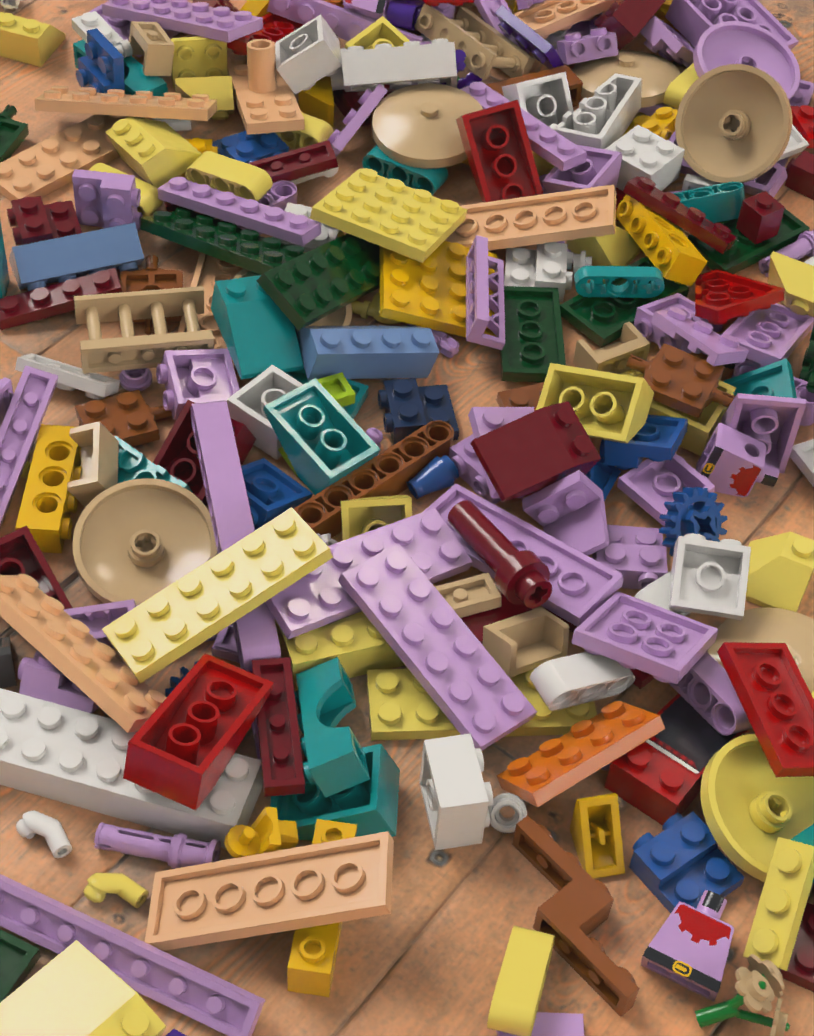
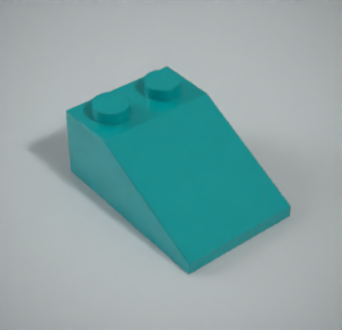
[211,275,304,380]
[263,378,381,495]
[270,743,400,841]

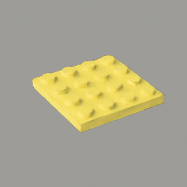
[310,168,467,263]

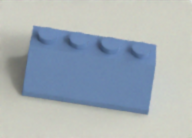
[9,223,144,291]
[294,326,440,380]

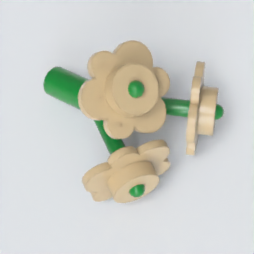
[695,954,790,1036]

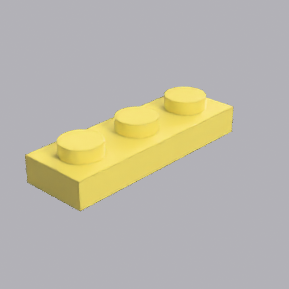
[743,837,814,971]

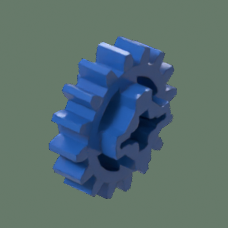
[659,487,728,556]

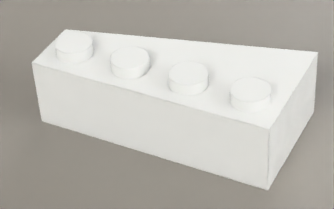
[341,38,457,92]
[549,73,642,149]

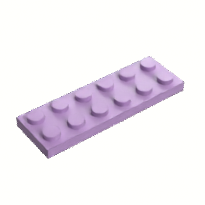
[102,0,263,43]
[423,483,623,627]
[264,508,473,639]
[338,543,537,751]

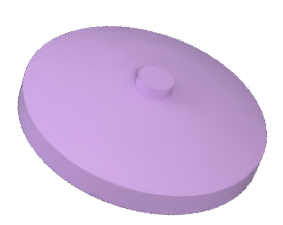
[693,21,800,101]

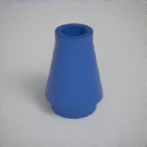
[407,455,459,499]

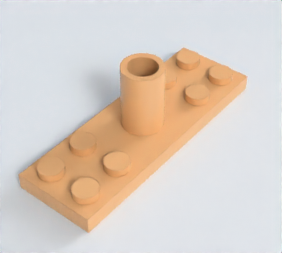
[227,39,305,135]

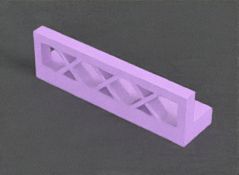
[466,235,505,350]

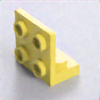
[171,36,228,88]

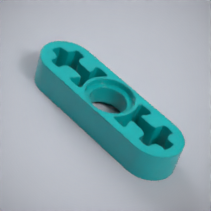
[574,266,665,298]

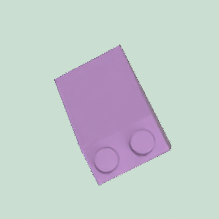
[721,393,807,473]

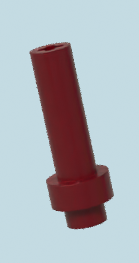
[448,500,552,608]

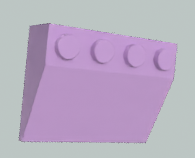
[665,0,799,50]

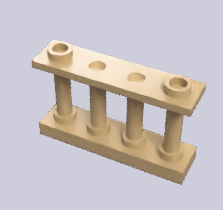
[414,4,535,80]
[74,286,214,374]

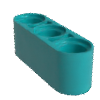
[362,145,448,195]
[673,182,745,229]

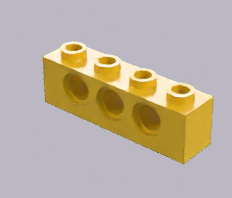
[616,194,707,287]
[15,424,82,553]
[287,819,357,997]

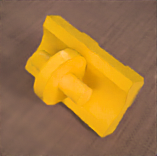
[224,807,299,858]

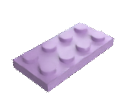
[723,303,814,367]

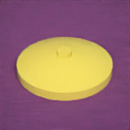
[700,734,814,882]

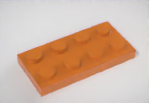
[496,701,665,807]

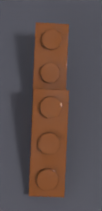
[512,815,639,1017]

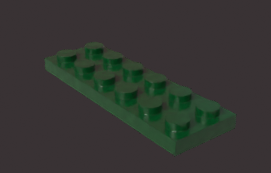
[140,206,306,275]
[257,233,380,331]

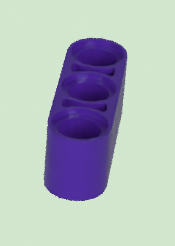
[386,0,424,31]

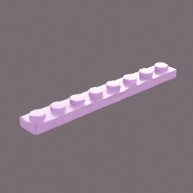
[0,874,265,1036]

